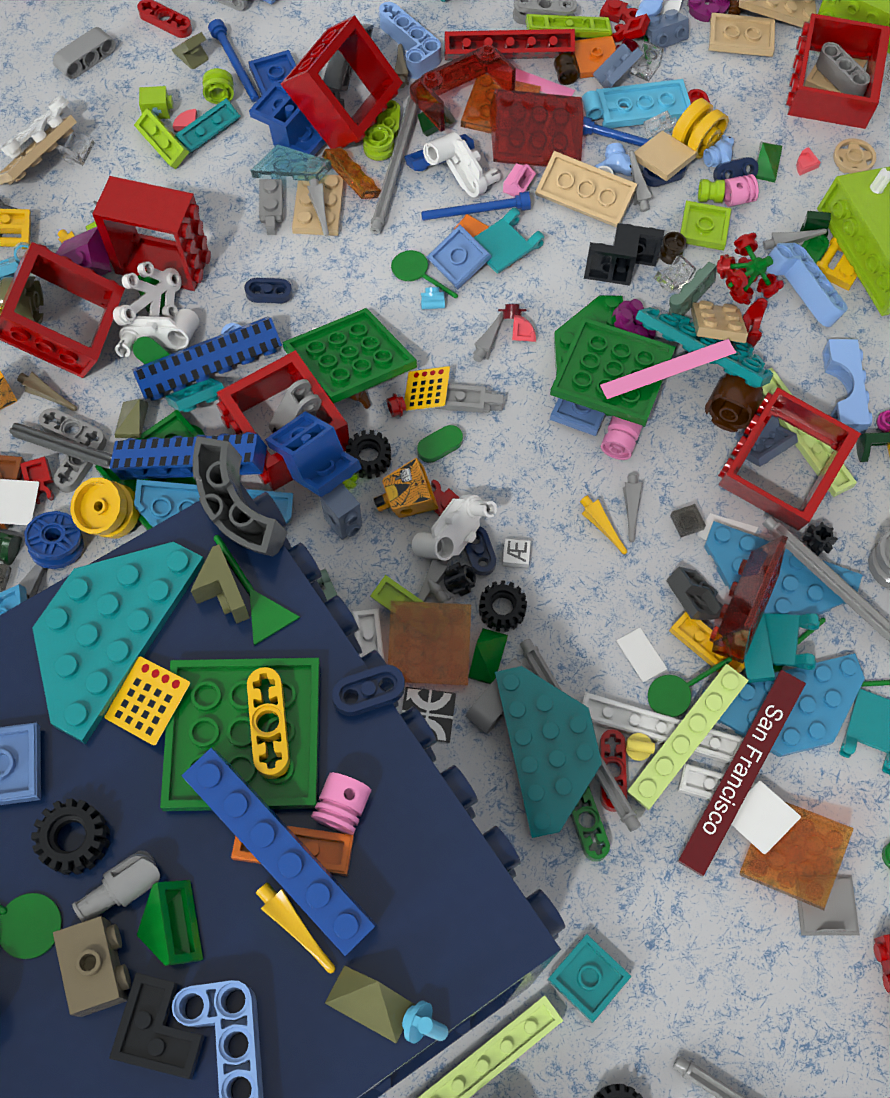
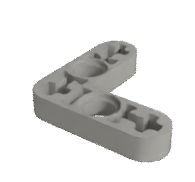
[39,408,106,493]

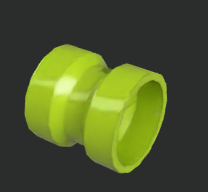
[698,179,725,203]

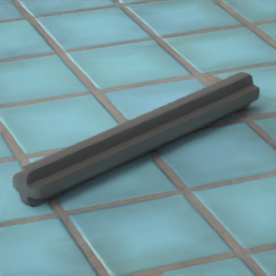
[9,423,112,469]

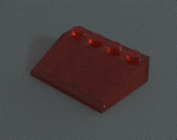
[489,89,584,167]
[709,536,788,664]

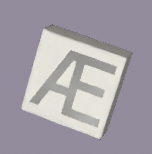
[502,539,531,568]

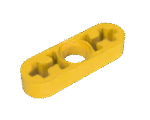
[247,667,290,779]

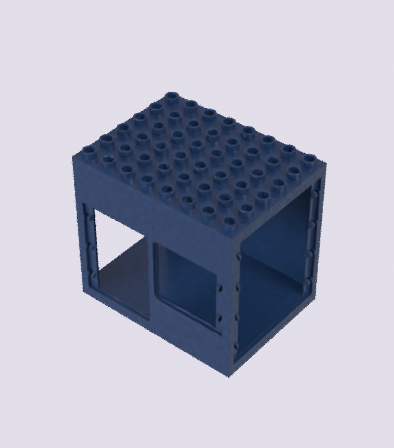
[0,482,566,1098]

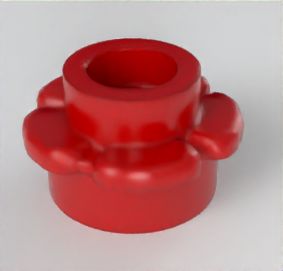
[386,393,406,417]

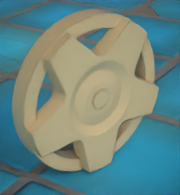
[833,138,876,174]

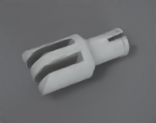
[72,850,160,922]

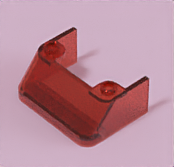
[410,45,516,132]

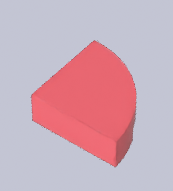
[173,109,197,132]
[796,147,821,175]
[512,315,536,342]

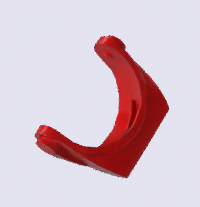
[742,298,768,347]

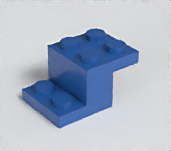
[249,81,326,162]
[265,411,362,497]

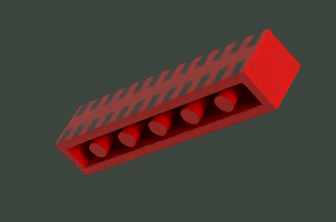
[444,29,575,60]

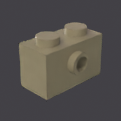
[53,916,131,1017]

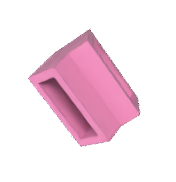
[503,163,536,197]

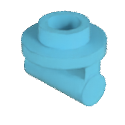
[421,287,445,310]
[402,1000,448,1044]

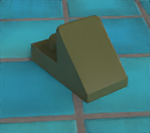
[172,32,208,69]
[191,544,250,624]

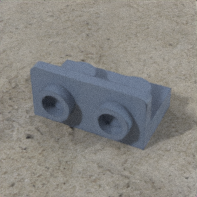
[593,43,644,88]

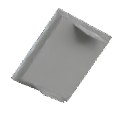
[794,876,860,936]

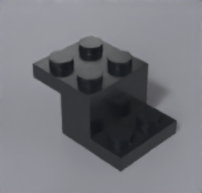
[584,223,665,286]

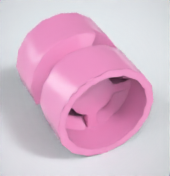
[601,416,643,460]

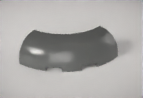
[323,24,374,91]
[193,436,287,557]

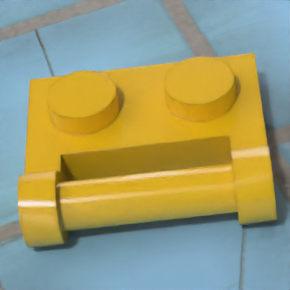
[0,209,31,249]
[816,236,857,291]

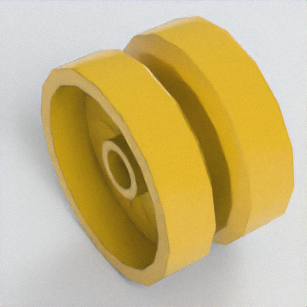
[672,98,729,159]
[70,477,140,539]

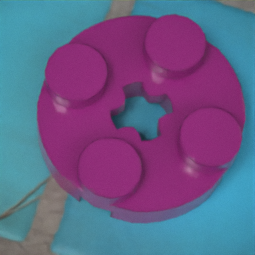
[687,0,730,22]
[613,299,656,339]

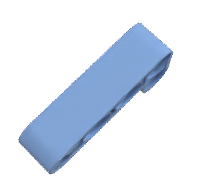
[379,2,441,79]
[766,243,848,327]
[172,980,264,1098]

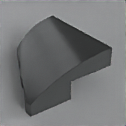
[666,566,735,620]

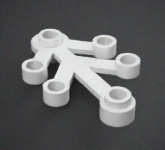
[0,95,69,159]
[113,262,182,326]

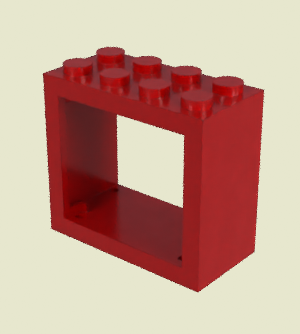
[785,13,890,129]
[281,15,403,150]
[92,176,211,291]
[0,242,125,378]
[216,350,349,491]
[718,387,861,531]

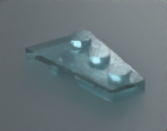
[250,144,332,181]

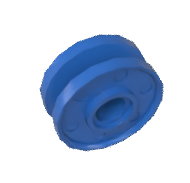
[24,511,84,569]

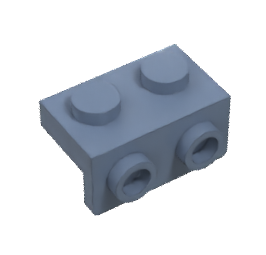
[645,9,689,52]
[736,416,798,467]

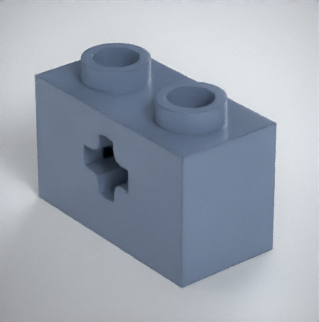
[320,483,362,540]

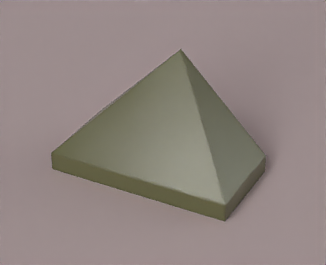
[115,399,148,438]
[325,965,415,1044]

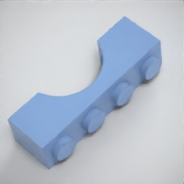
[822,339,872,434]

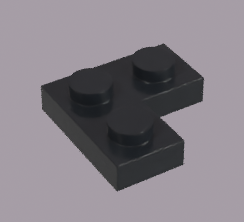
[109,973,205,1079]

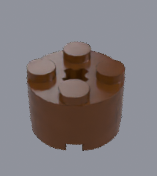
[705,374,763,432]

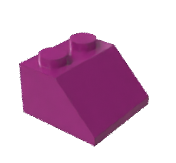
[56,227,112,276]

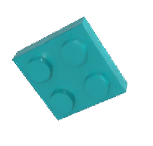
[165,378,224,413]
[547,934,632,1023]

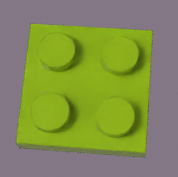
[680,200,731,251]

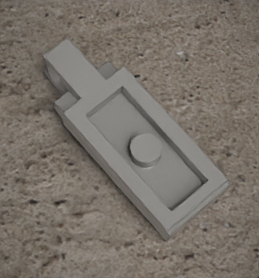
[259,179,283,235]
[435,384,504,413]

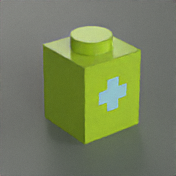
[139,86,174,119]

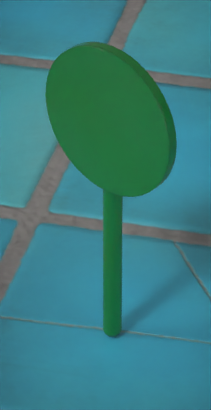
[391,250,458,298]
[648,657,732,717]
[0,893,62,959]

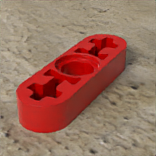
[137,0,192,38]
[599,729,627,812]

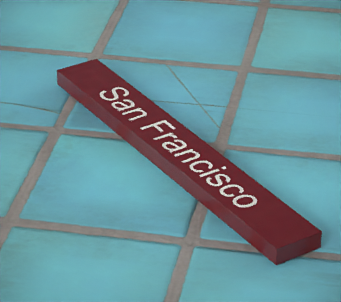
[677,669,806,876]

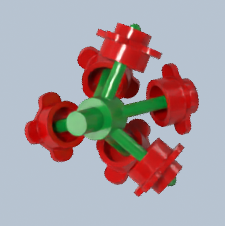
[717,232,784,305]

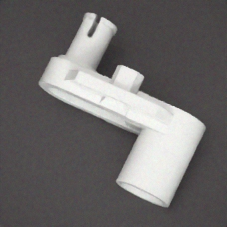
[423,132,500,197]
[115,309,199,357]
[412,494,497,561]

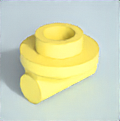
[625,733,655,761]

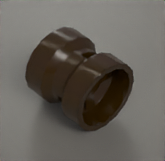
[554,53,579,85]
[659,232,686,265]

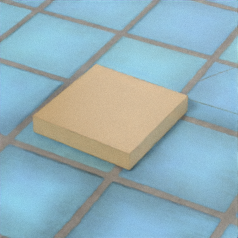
[634,130,697,181]

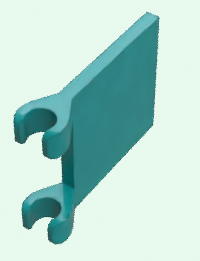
[474,208,545,274]
[741,613,820,670]
[839,689,890,775]

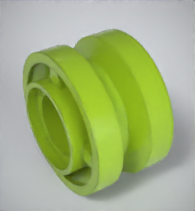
[202,68,234,104]
[363,124,394,161]

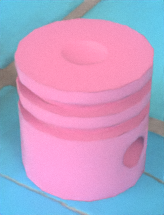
[724,174,759,207]
[311,772,371,835]

